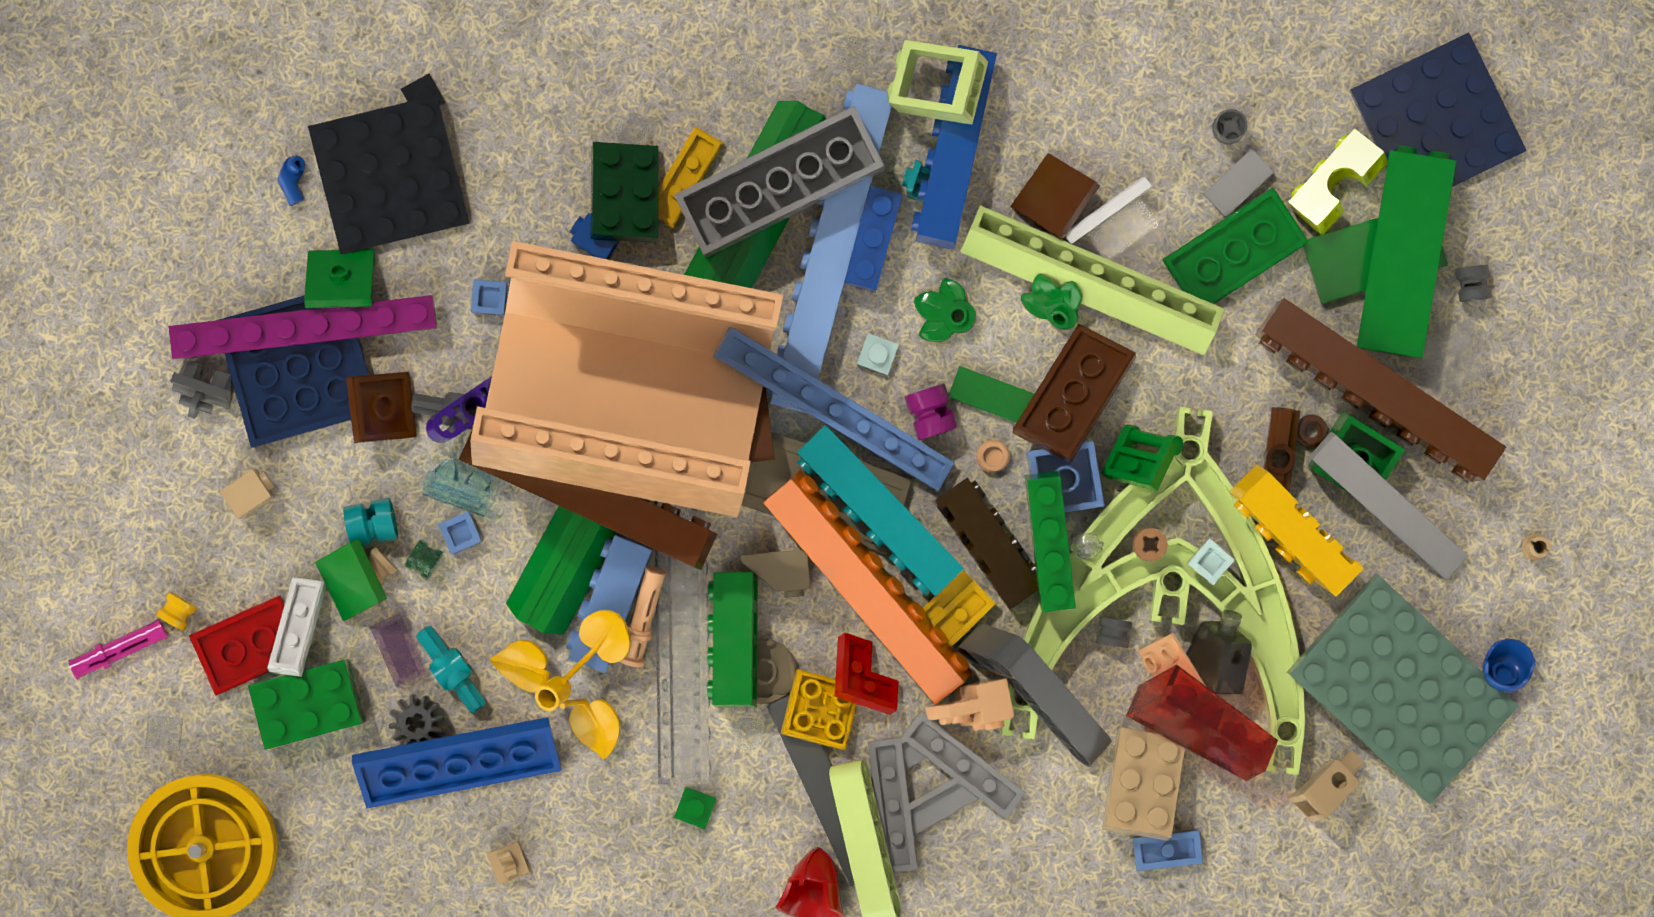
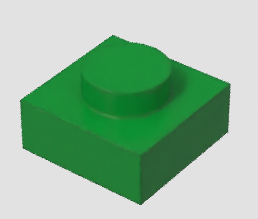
[674,786,716,829]

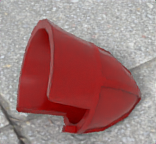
[775,847,844,917]

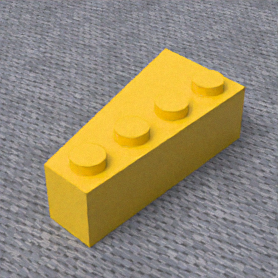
[1229,464,1364,597]

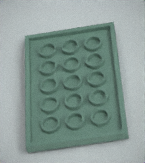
[1287,573,1519,804]

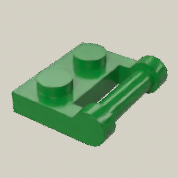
[1101,424,1183,491]

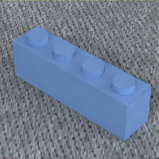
[566,532,654,673]

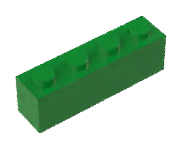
[1024,471,1076,612]
[707,572,758,708]

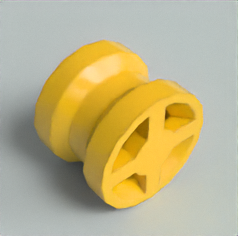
[155,591,198,631]

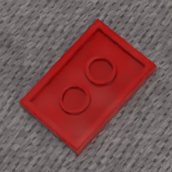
[189,595,285,696]

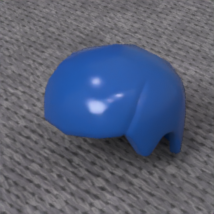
[1482,638,1536,693]

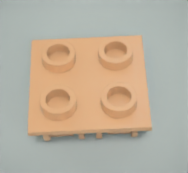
[1138,633,1208,707]

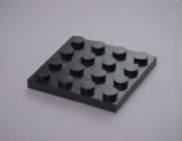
[308,95,470,254]

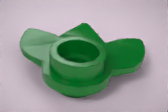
[1021,274,1082,330]
[914,278,976,342]

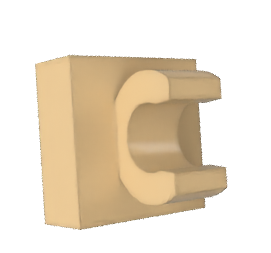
[487,841,531,885]

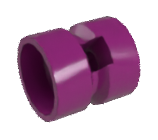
[904,383,959,441]

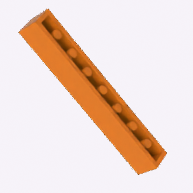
[763,470,972,705]

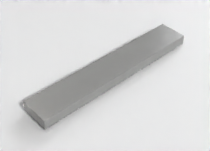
[1309,432,1468,581]

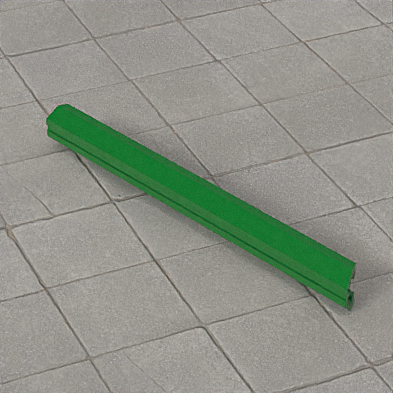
[506,101,826,635]

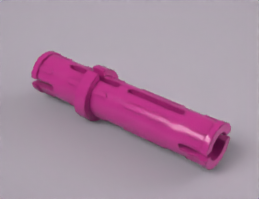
[68,619,168,680]

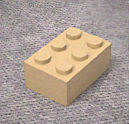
[1102,727,1186,841]

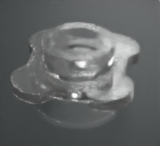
[1070,533,1104,559]

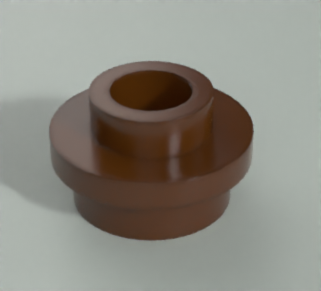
[1297,414,1328,448]

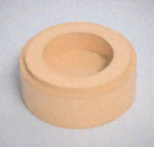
[976,440,1010,473]

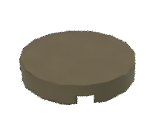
[757,638,797,704]

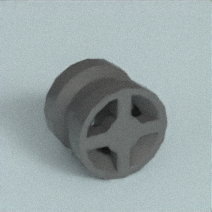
[1096,617,1132,648]

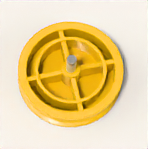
[127,774,278,917]

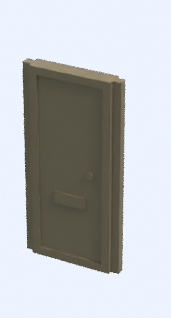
[741,432,912,554]

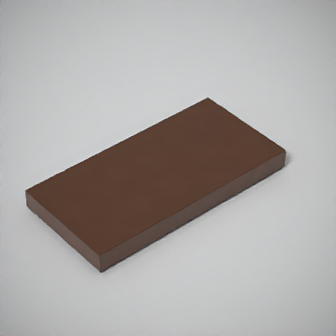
[1013,323,1136,463]

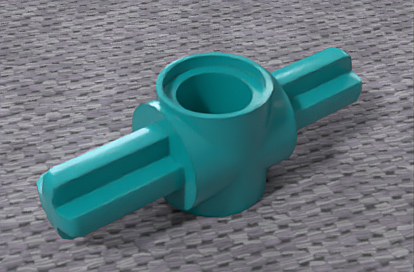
[416,625,486,713]

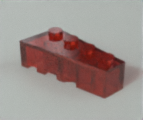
[1126,665,1278,781]

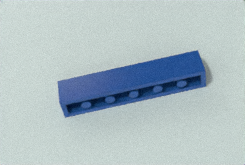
[911,45,997,250]

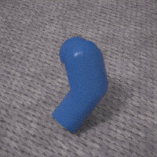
[277,155,306,206]

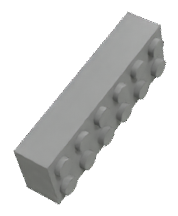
[674,106,885,258]

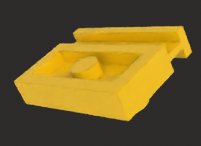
[922,570,996,647]

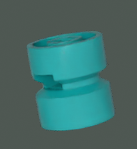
[343,498,398,546]

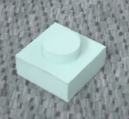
[857,333,899,376]
[1187,538,1235,585]

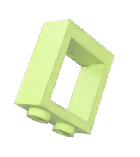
[888,40,988,125]

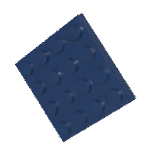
[1349,32,1527,187]
[219,296,369,448]

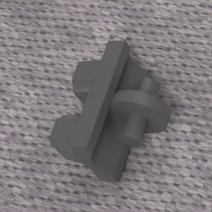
[170,360,232,419]

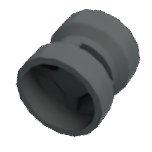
[1212,109,1247,145]
[1455,265,1492,302]

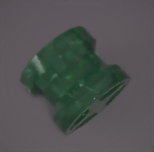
[404,539,444,580]

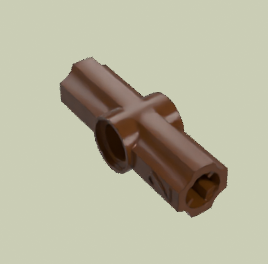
[1263,407,1300,492]

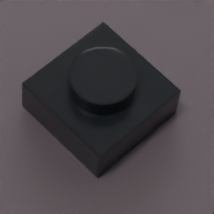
[400,73,446,106]

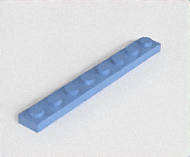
[713,327,955,491]

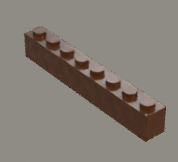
[458,429,718,570]

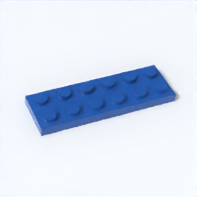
[352,717,562,809]

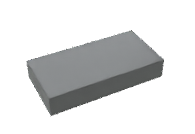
[1203,148,1274,218]

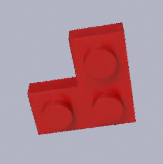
[834,632,899,715]

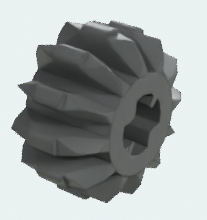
[388,694,445,745]

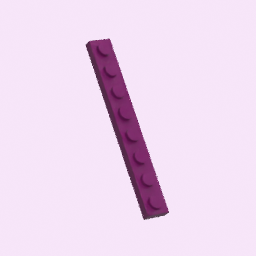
[168,295,437,360]

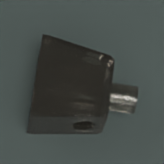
[1186,610,1252,694]

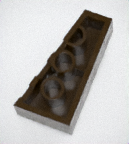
[933,477,1038,610]

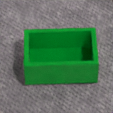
[248,659,365,750]

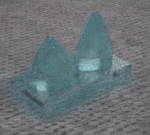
[422,459,491,517]

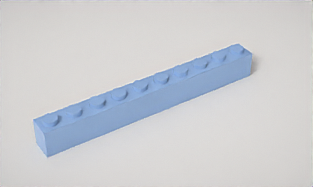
[766,83,892,415]

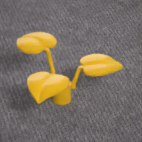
[490,610,631,760]

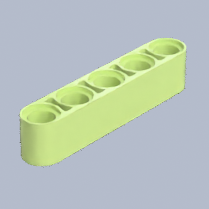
[829,759,901,917]

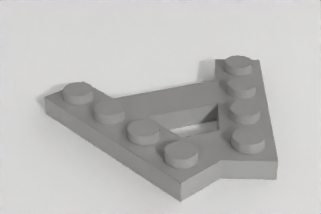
[868,711,1026,873]

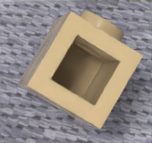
[220,469,275,519]

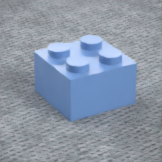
[1026,441,1105,513]

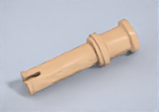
[619,566,666,667]

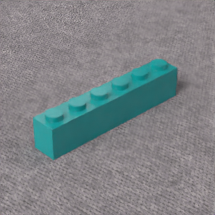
[797,425,964,596]

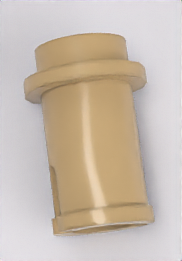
[1521,534,1551,560]

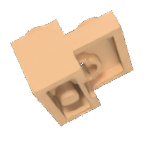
[925,678,1015,731]

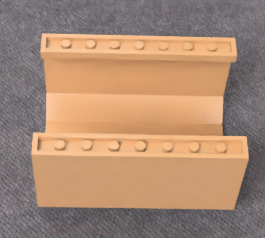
[470,241,783,517]

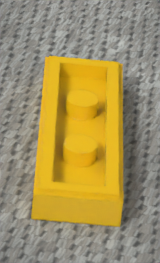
[658,126,724,228]

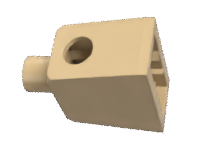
[1288,751,1364,822]

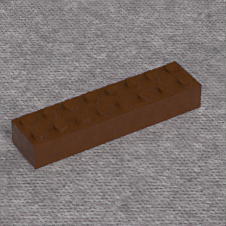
[1255,298,1507,483]

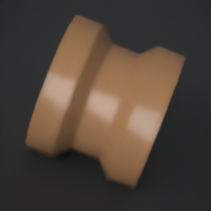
[1132,528,1167,561]

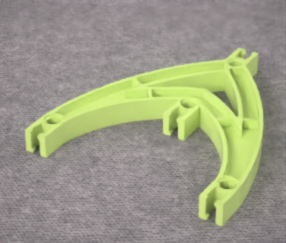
[1001,407,1305,775]

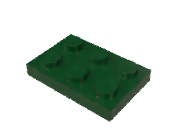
[590,142,659,243]

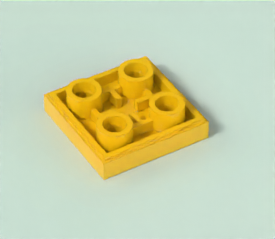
[780,669,857,750]

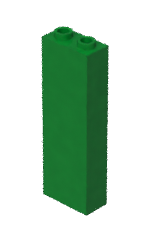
[1357,145,1456,359]

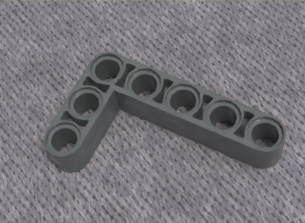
[958,623,1112,767]

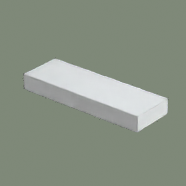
[1064,177,1152,245]
[267,577,326,677]

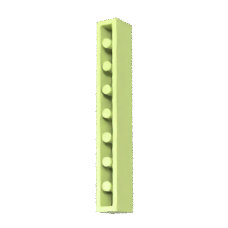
[960,205,1225,355]

